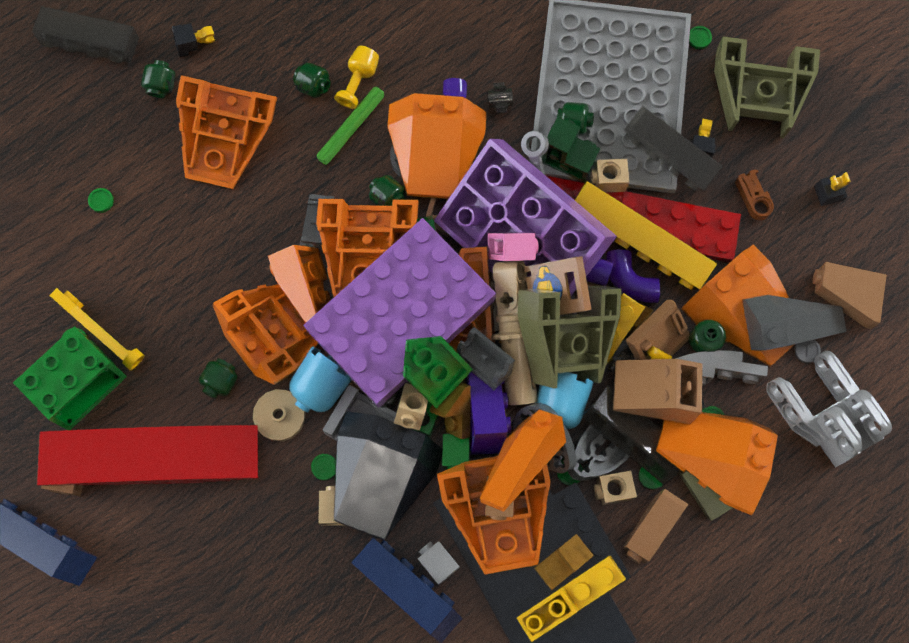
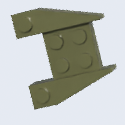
[714,37,820,138]
[518,286,621,388]

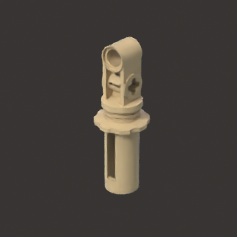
[491,261,537,405]

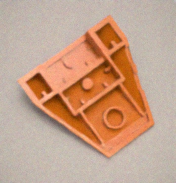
[176,75,277,189]
[388,93,486,199]
[316,199,419,297]
[681,245,795,367]
[213,284,331,385]
[656,412,778,515]
[437,456,550,574]

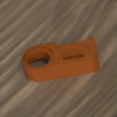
[735,170,774,221]

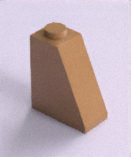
[813,262,887,329]
[622,489,688,564]

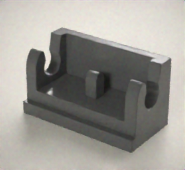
[300,194,334,251]
[457,327,515,390]

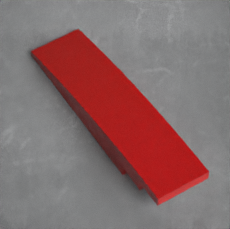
[37,425,258,486]

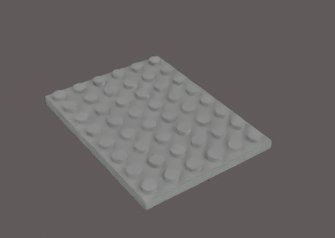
[529,0,691,193]

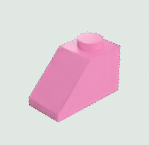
[488,233,539,261]

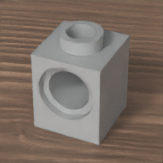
[418,541,460,585]

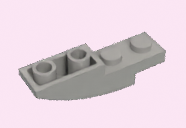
[676,350,768,386]

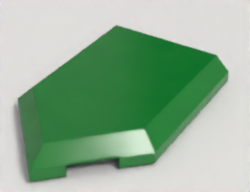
[403,336,473,409]

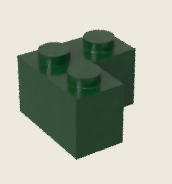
[542,117,601,183]

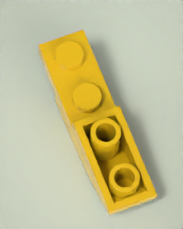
[516,555,626,642]

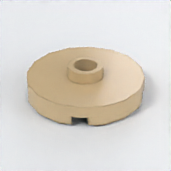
[253,389,306,442]

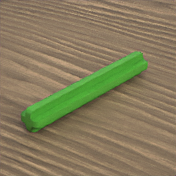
[317,87,384,165]

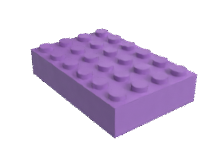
[434,139,617,296]
[303,218,496,408]

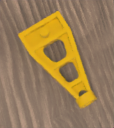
[49,288,145,371]

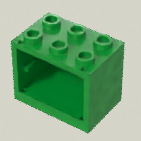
[13,326,127,430]

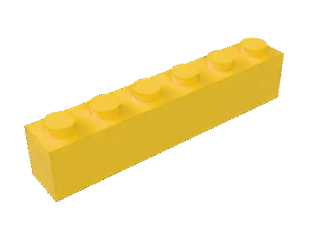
[575,181,717,290]

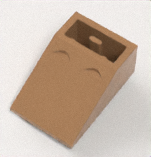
[613,359,703,424]

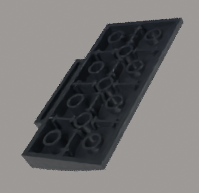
[433,482,637,643]

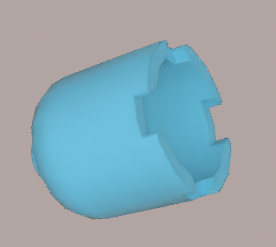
[289,346,352,413]
[535,372,594,429]

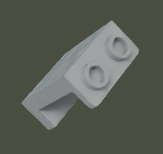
[323,385,396,441]

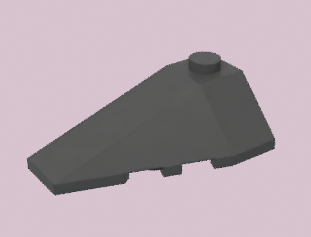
[742,295,847,350]

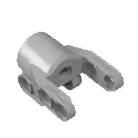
[766,351,892,468]

